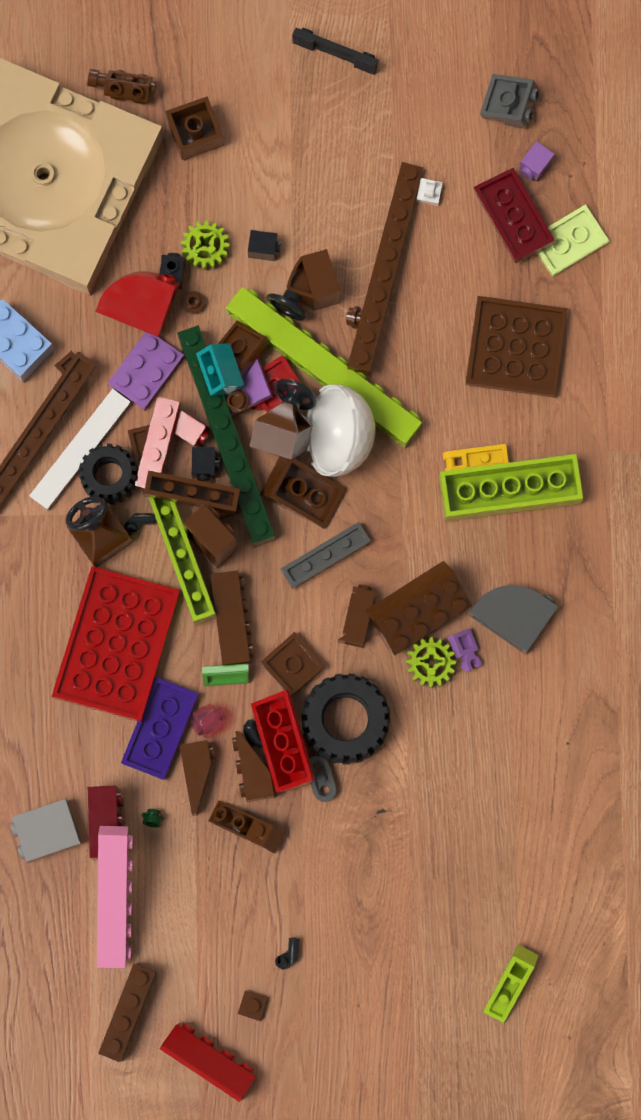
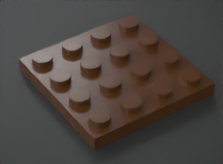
[465,296,567,398]

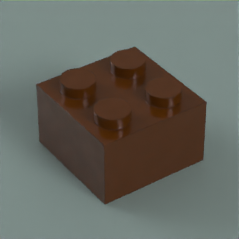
[165,96,224,160]

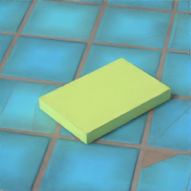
[537,204,610,277]

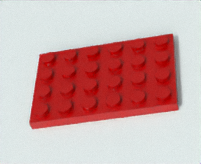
[51,566,180,722]

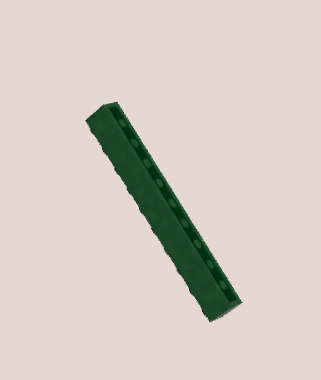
[177,325,275,548]

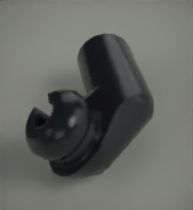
[275,938,300,970]

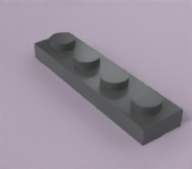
[281,522,371,590]

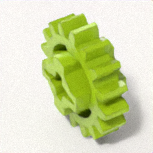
[181,220,230,270]
[406,637,456,688]

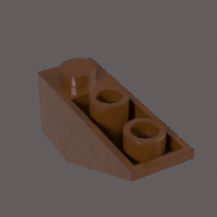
[232,731,274,802]
[208,800,285,854]

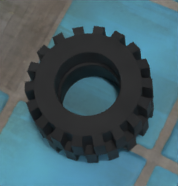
[79,443,137,505]

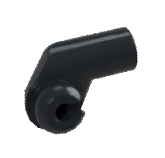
[124,513,155,536]
[243,719,263,748]

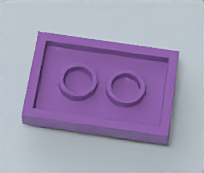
[107,332,184,411]

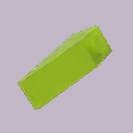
[483,944,538,1023]

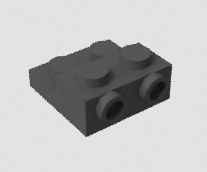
[480,74,540,128]

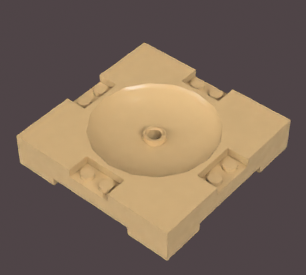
[0,58,164,296]

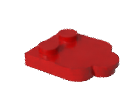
[251,355,301,412]

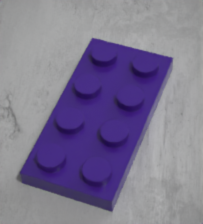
[121,677,199,780]

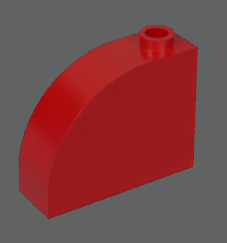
[95,271,180,337]

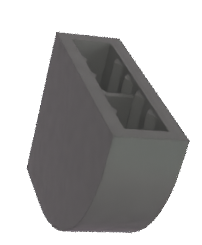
[468,585,558,654]

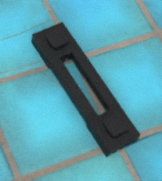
[292,27,378,75]

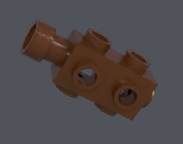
[87,69,156,103]

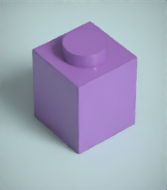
[519,141,554,181]

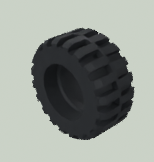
[302,673,390,765]

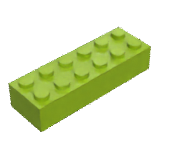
[438,454,583,522]

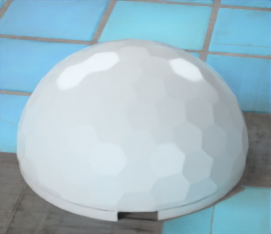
[306,384,375,477]

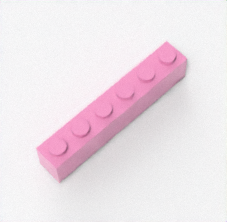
[97,826,133,968]

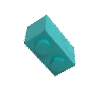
[196,343,244,396]

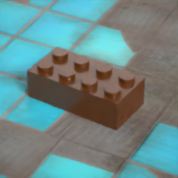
[366,561,472,656]

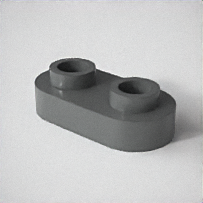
[309,756,336,802]

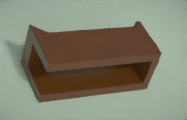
[338,585,376,648]

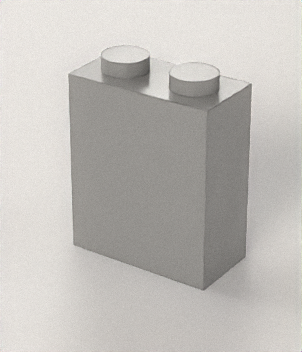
[10,799,82,863]

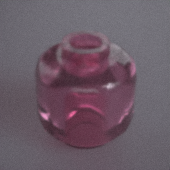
[190,704,226,738]

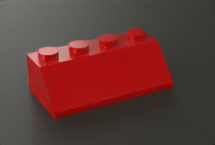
[250,690,315,793]
[159,1022,256,1102]

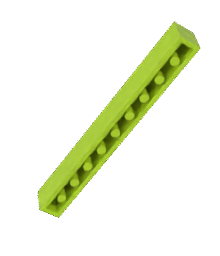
[225,287,422,448]

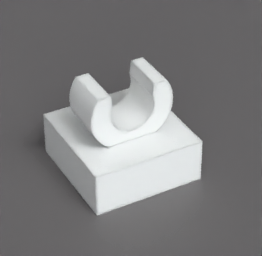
[416,178,443,206]

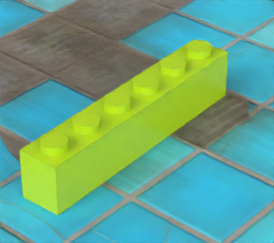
[148,497,216,625]

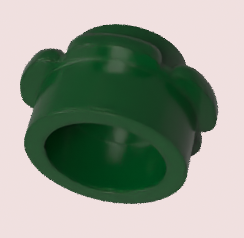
[141,809,164,828]

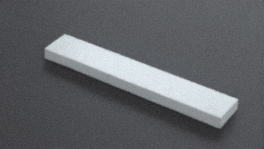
[29,389,131,510]

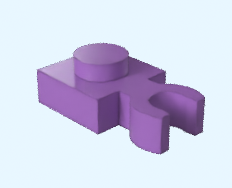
[448,628,481,672]

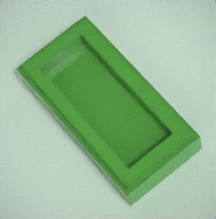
[202,664,250,686]

